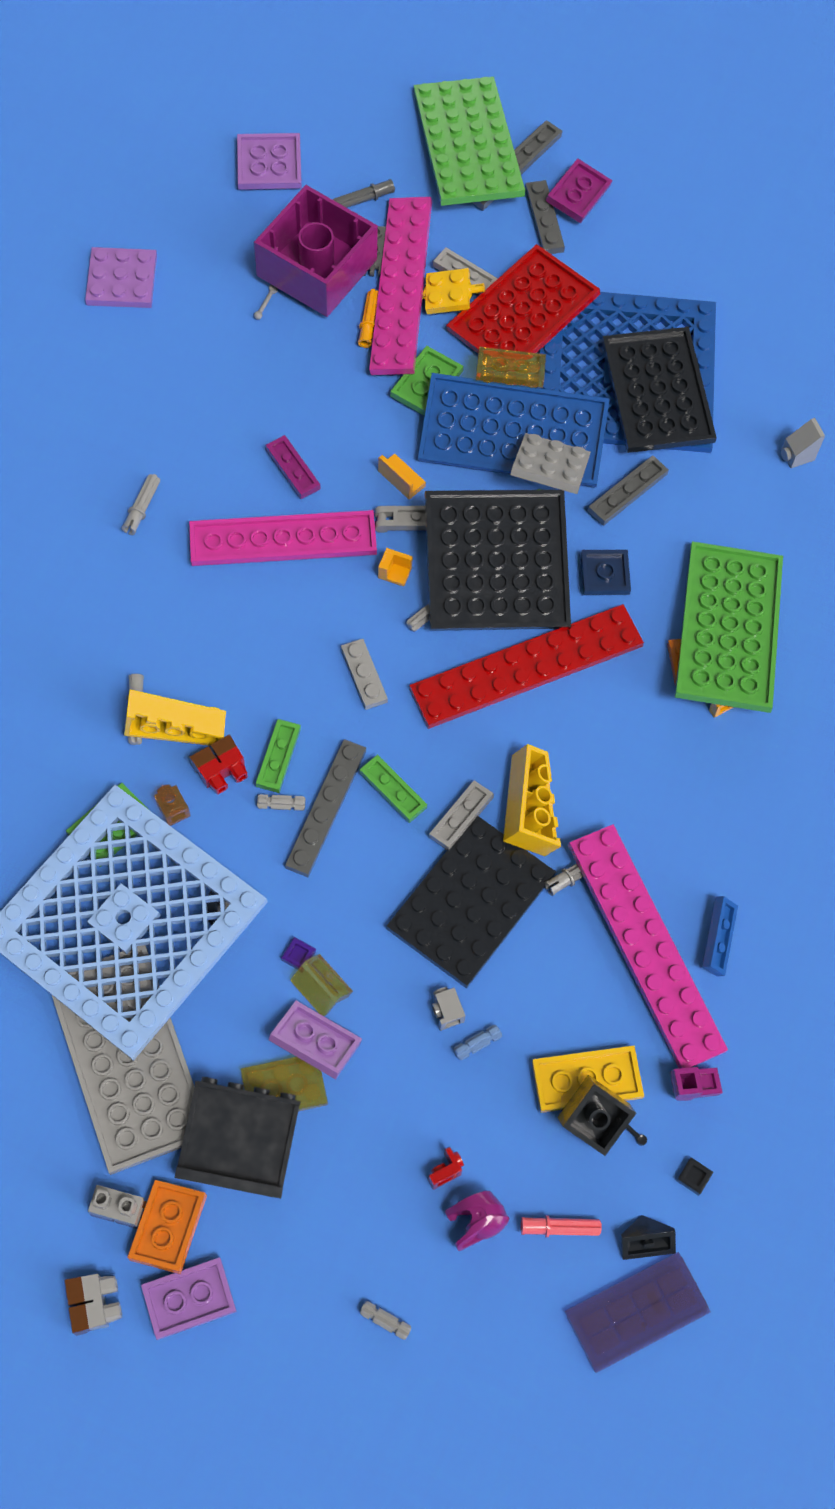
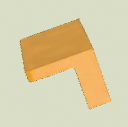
[378,453,426,500]

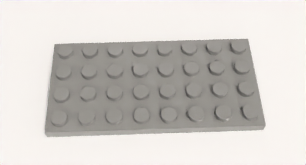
[52,945,195,1175]

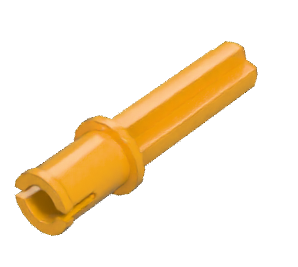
[358,289,379,348]

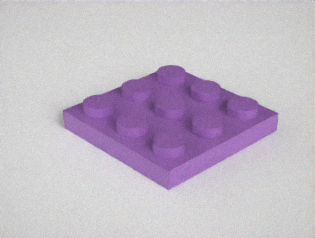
[237,133,302,190]
[85,247,157,308]

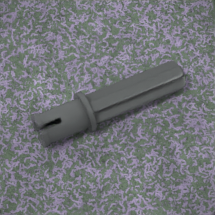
[333,179,395,208]

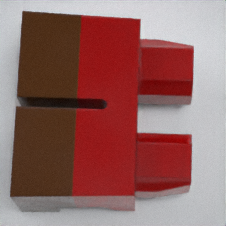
[190,734,248,795]

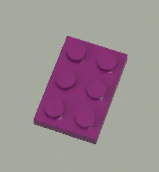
[545,158,613,224]

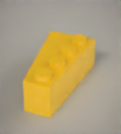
[124,689,226,746]

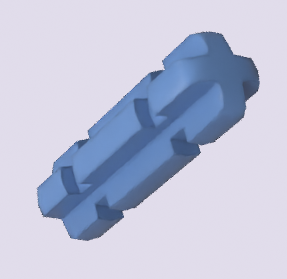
[453,1025,502,1060]

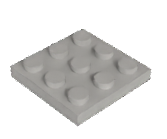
[510,433,591,494]

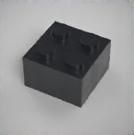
[557,1075,636,1156]

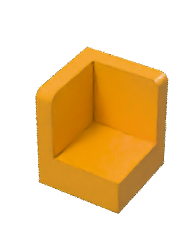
[378,548,413,586]

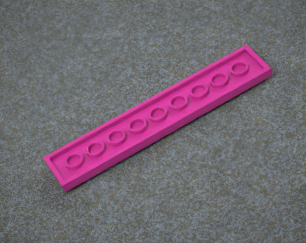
[369,197,432,375]
[568,824,728,1069]

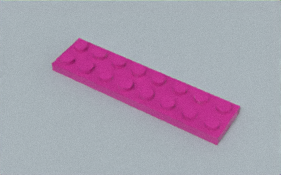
[189,510,377,566]

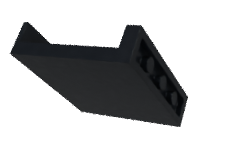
[175,1077,301,1199]

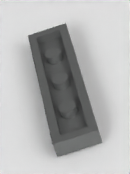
[525,180,565,254]
[588,455,669,526]

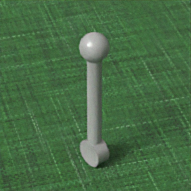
[254,285,278,320]

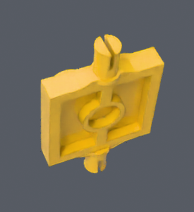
[422,268,485,314]

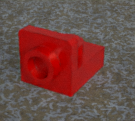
[428,1147,464,1190]

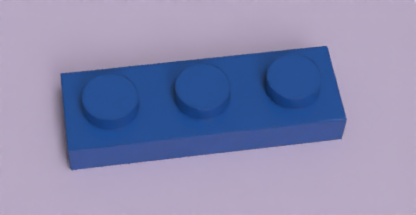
[702,896,738,976]

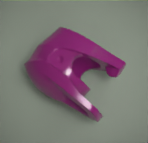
[445,1191,510,1251]

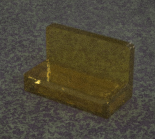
[291,954,353,1016]

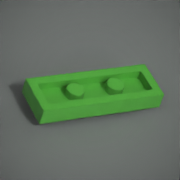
[256,719,301,793]
[360,754,428,823]

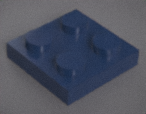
[581,550,631,595]

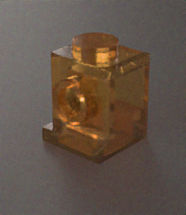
[154,785,191,826]

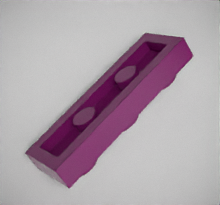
[266,435,321,499]

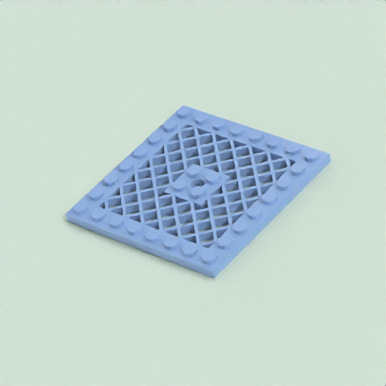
[0,785,268,1061]

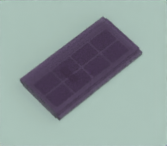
[565,1252,711,1374]

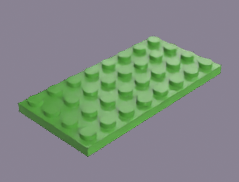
[413,76,525,206]
[675,541,783,713]

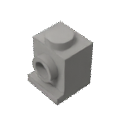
[432,987,465,1031]

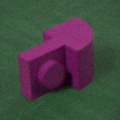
[670,1067,723,1101]

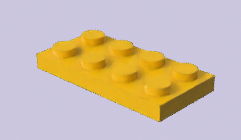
[532,1045,644,1113]

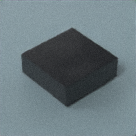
[676,1158,713,1196]

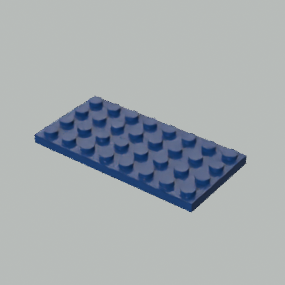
[418,373,610,487]

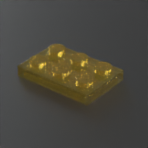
[476,347,546,388]
[241,1057,328,1112]

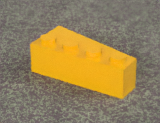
[503,744,561,856]

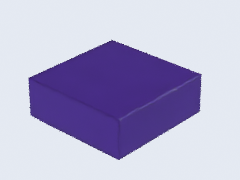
[281,937,316,973]

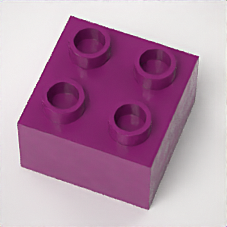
[254,185,378,317]

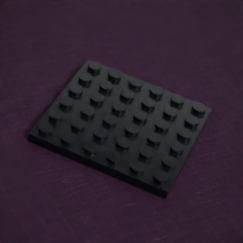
[425,490,571,631]

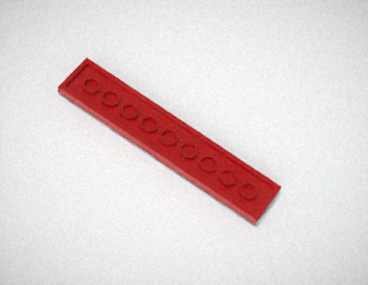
[409,604,644,729]

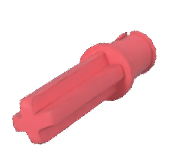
[521,1215,602,1237]

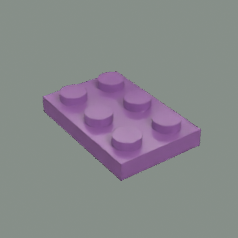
[269,1001,362,1080]
[141,1257,237,1340]

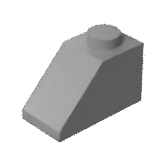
[781,418,825,468]

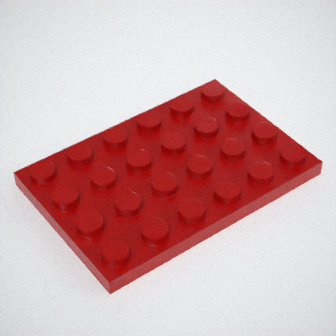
[446,244,600,377]

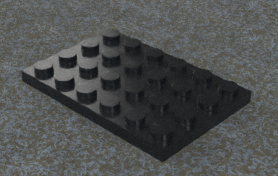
[602,327,717,453]
[386,816,556,989]

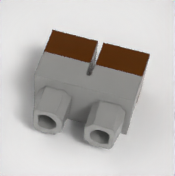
[88,1185,147,1229]
[65,1274,123,1336]

